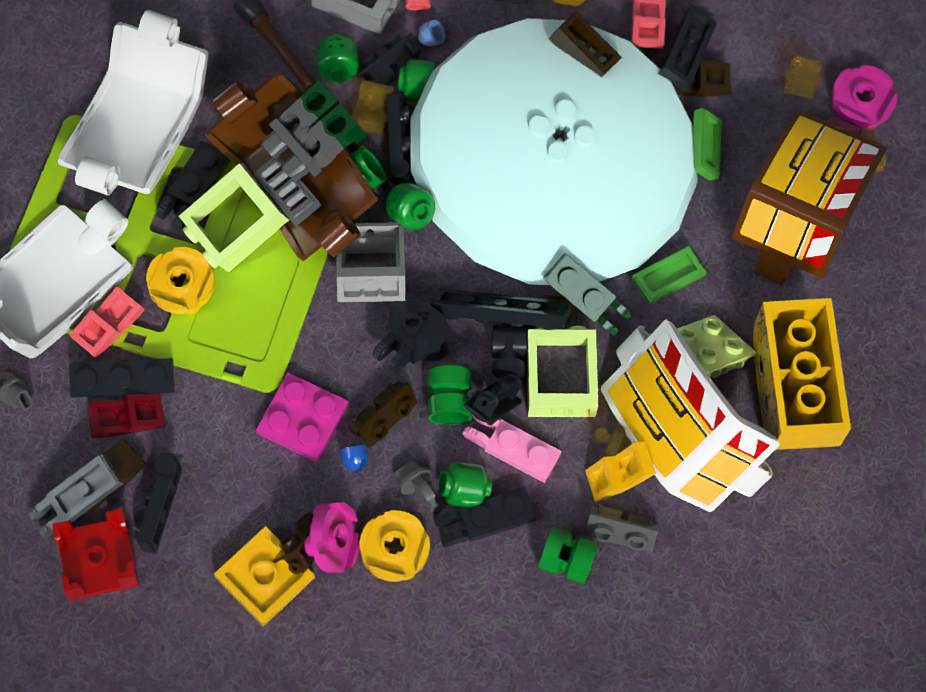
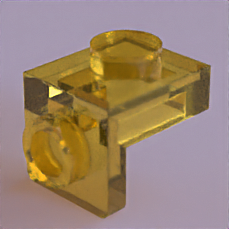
[352,81,393,135]

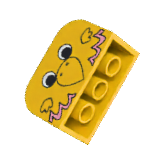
[753,298,851,450]

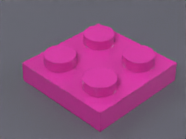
[256,373,349,463]

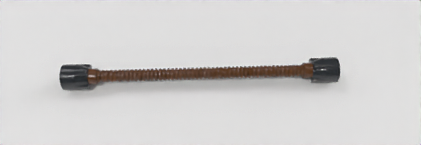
[234,0,401,204]

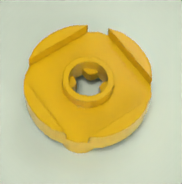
[146,247,215,315]
[360,510,430,582]

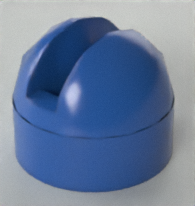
[339,445,368,471]

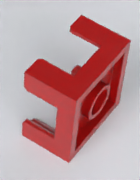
[52,509,139,602]

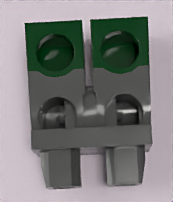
[261,80,367,182]

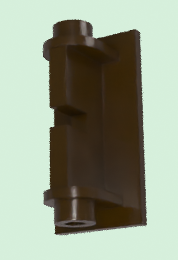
[349,381,417,449]
[272,512,314,575]

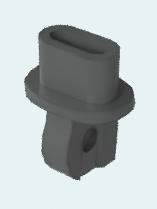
[0,372,33,411]
[394,460,440,514]

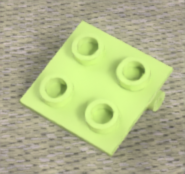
[677,315,757,378]

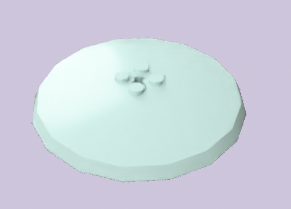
[410,19,698,285]

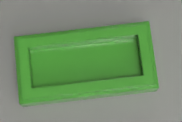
[693,108,722,180]
[632,246,706,305]

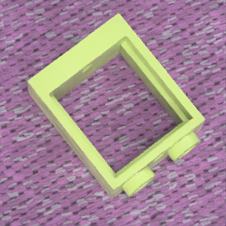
[179,163,289,272]
[526,326,598,417]

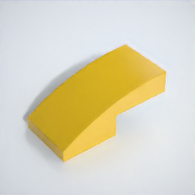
[585,441,656,502]

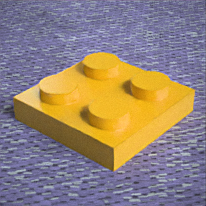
[214,526,315,627]

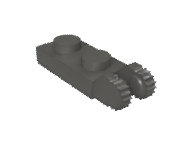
[28,454,124,538]

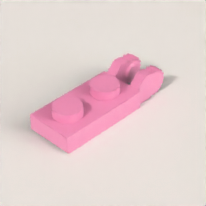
[462,416,562,483]

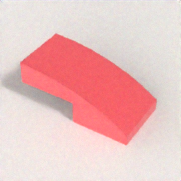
[631,0,666,49]
[69,287,145,358]

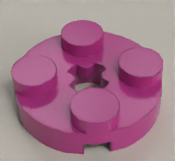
[831,65,897,129]
[305,502,360,573]

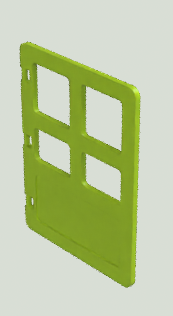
[9,115,329,393]

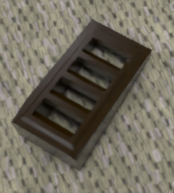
[549,11,622,77]

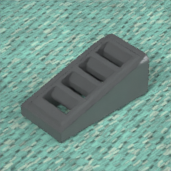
[254,156,322,227]

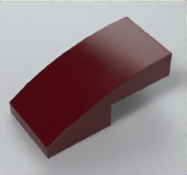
[87,393,165,438]

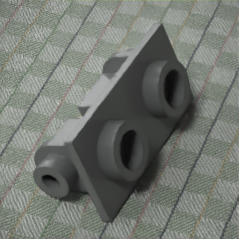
[584,504,659,553]

